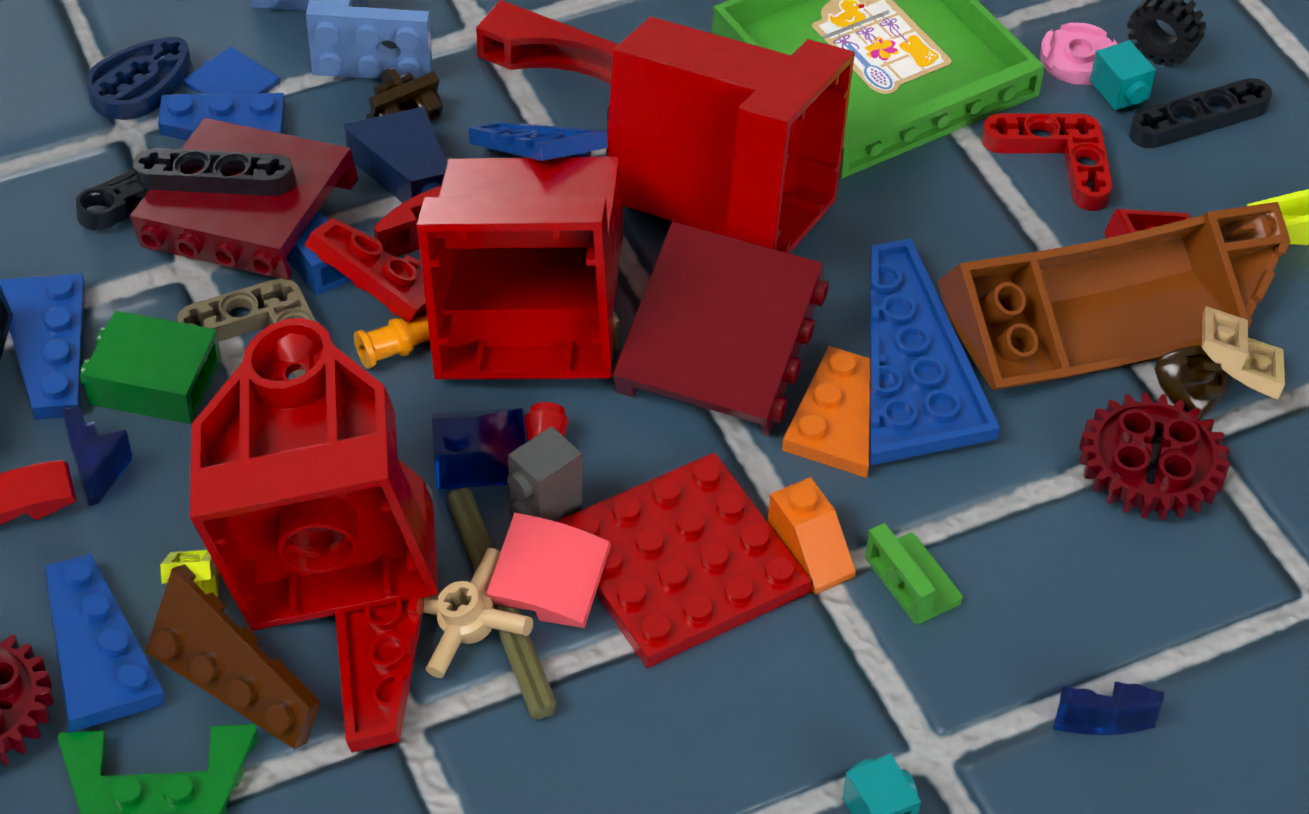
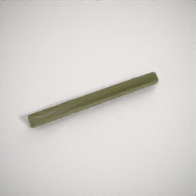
[447,487,556,720]

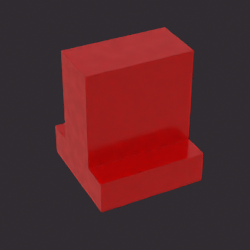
[606,17,855,254]
[417,157,624,379]

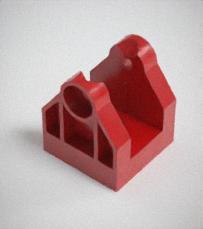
[190,318,439,631]

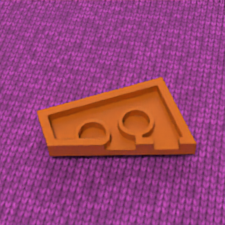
[782,346,870,478]

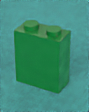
[80,310,221,424]

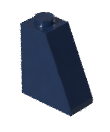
[344,107,447,203]

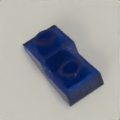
[1053,681,1165,735]

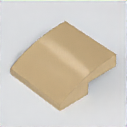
[1202,306,1285,400]

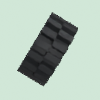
[1127,0,1206,66]

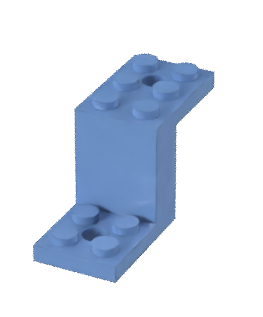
[250,0,433,80]

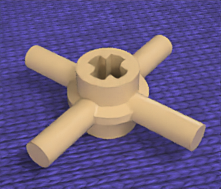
[423,548,533,678]

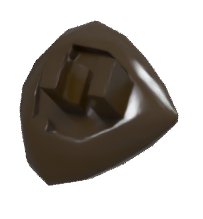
[1154,346,1232,421]

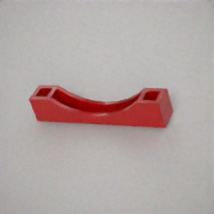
[476,0,618,85]

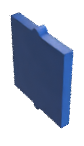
[183,46,280,94]

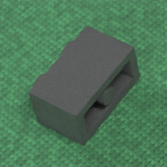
[507,426,582,522]

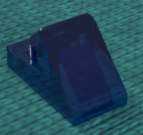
[61,405,132,506]

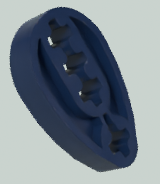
[86,37,191,120]

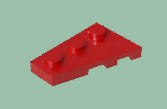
[305,217,426,323]

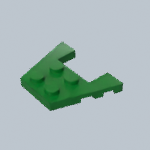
[58,724,258,814]

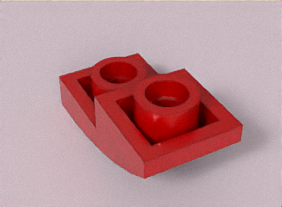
[0,460,77,525]

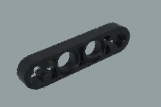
[1129,78,1272,149]
[132,148,296,196]

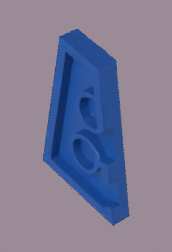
[158,93,285,141]

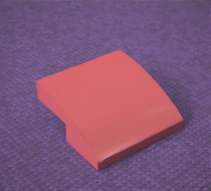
[486,513,611,628]

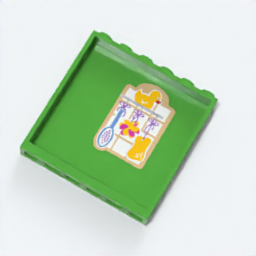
[712,0,1045,179]

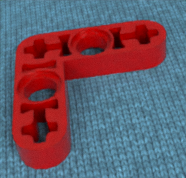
[981,113,1112,211]

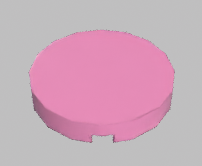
[1040,22,1118,85]

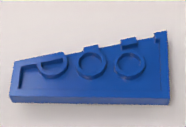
[45,554,164,733]

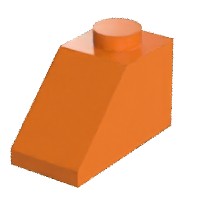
[768,477,856,595]

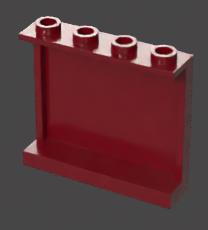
[130,118,358,280]
[613,221,829,437]

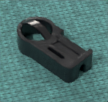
[76,169,150,230]

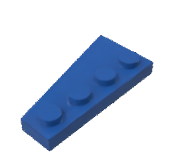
[469,122,608,161]
[0,273,86,420]

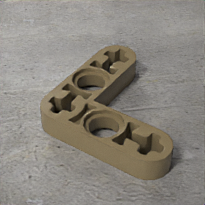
[177,278,316,378]

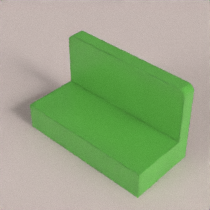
[865,523,963,625]

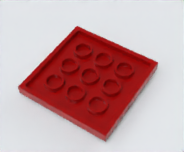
[556,452,812,669]

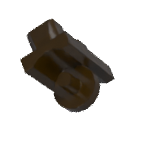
[366,67,443,122]

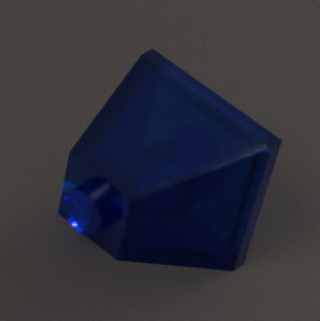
[432,408,525,489]

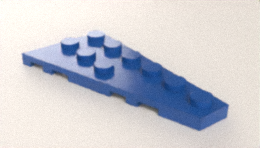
[870,238,1000,465]

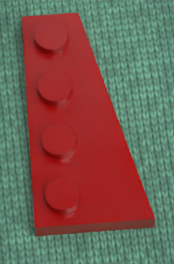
[335,595,424,753]

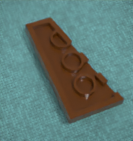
[145,564,321,749]

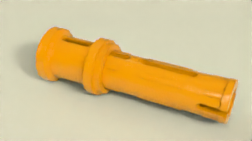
[353,314,430,369]

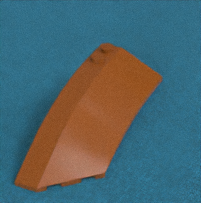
[937,202,1291,391]

